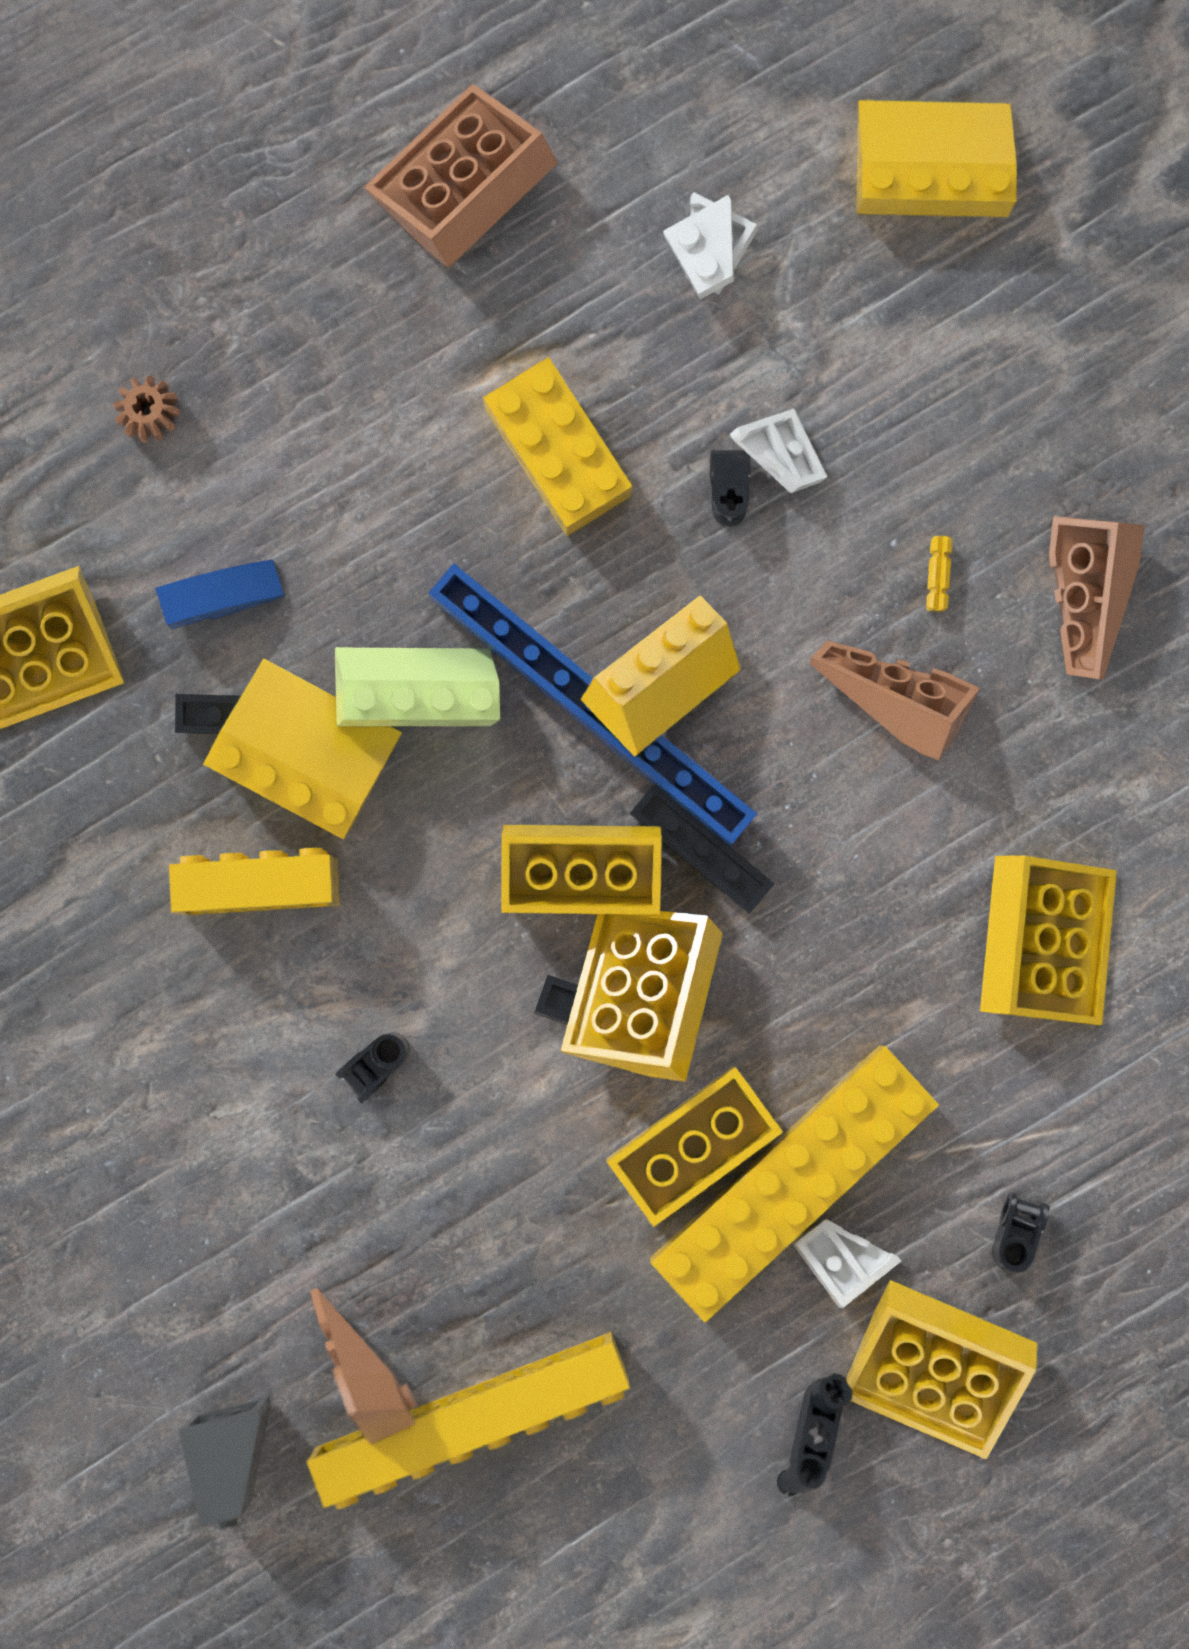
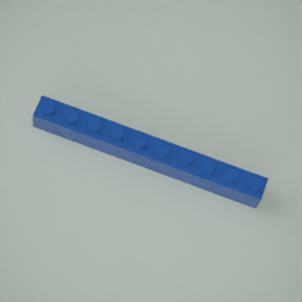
[429,563,757,846]

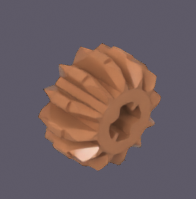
[113,375,181,443]

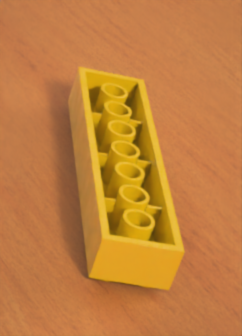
[649,1045,939,1323]
[307,1332,630,1510]

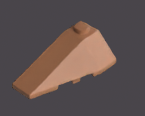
[1049,516,1145,679]
[810,640,980,761]
[310,1288,416,1444]

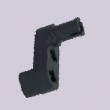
[777,1373,852,1496]

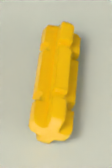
[926,536,953,612]

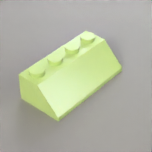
[335,647,500,726]

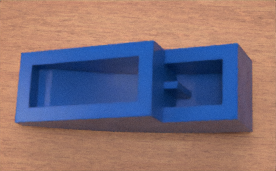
[155,559,285,630]

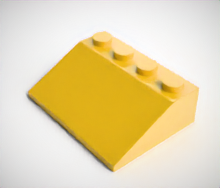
[857,100,1017,217]
[0,566,124,729]
[203,658,403,839]
[980,856,1117,1026]
[561,911,723,1082]
[846,1280,1037,1459]

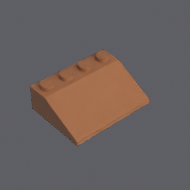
[364,84,558,268]

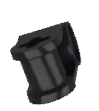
[710,450,750,527]
[335,1032,410,1104]
[992,1192,1050,1273]

